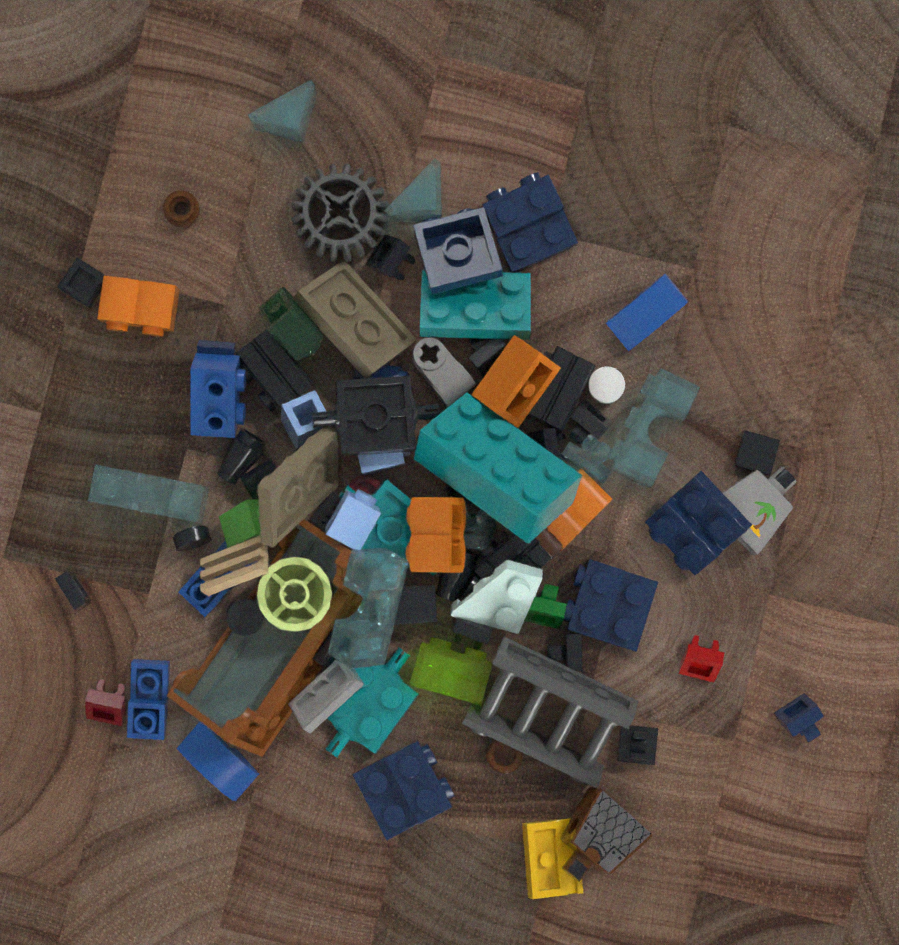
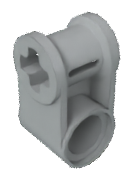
[412,337,476,408]

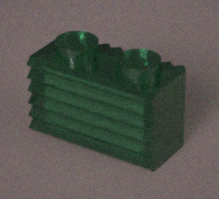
[259,287,324,360]

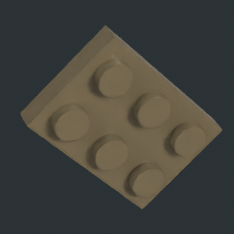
[293,260,417,379]
[257,426,339,547]

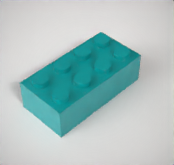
[414,392,582,544]

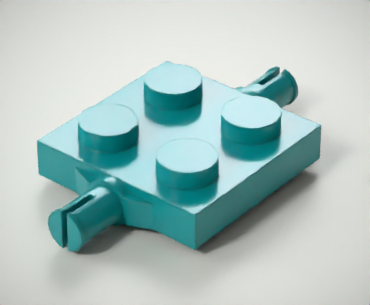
[338,478,437,582]
[325,647,419,758]

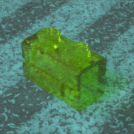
[409,637,492,705]

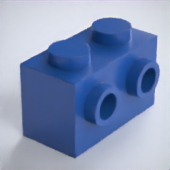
[191,353,246,438]

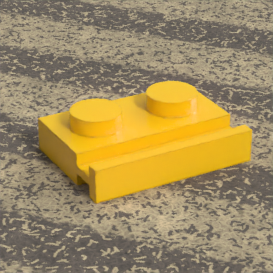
[522,818,583,899]

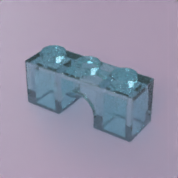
[608,368,700,488]
[88,464,209,524]
[328,548,409,669]

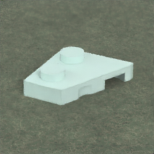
[451,560,543,634]

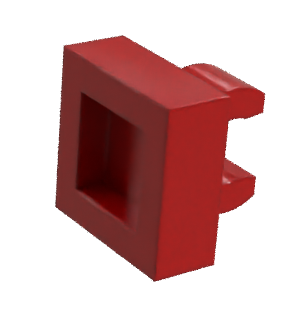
[678,635,724,683]

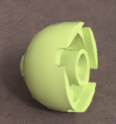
[257,557,332,632]

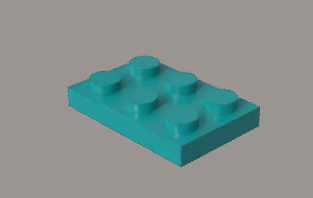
[420,270,531,340]

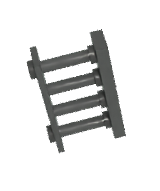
[462,637,638,788]

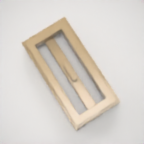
[200,535,268,596]

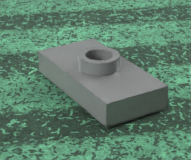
[288,655,364,733]

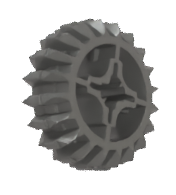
[291,164,389,262]

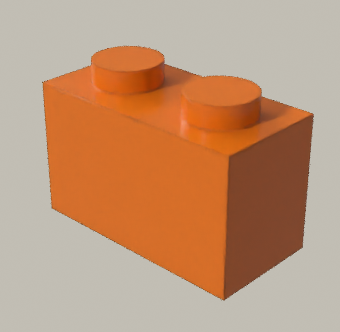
[472,335,561,428]

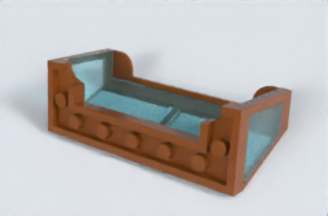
[166,519,385,757]

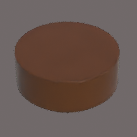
[486,739,523,774]

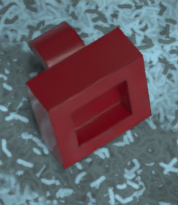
[85,679,126,726]

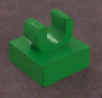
[524,583,567,629]

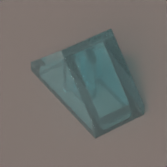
[248,80,317,143]
[385,158,442,222]

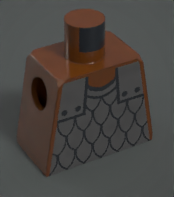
[561,787,652,882]

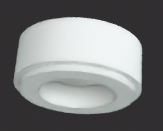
[588,367,625,404]

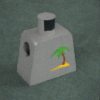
[722,466,797,555]

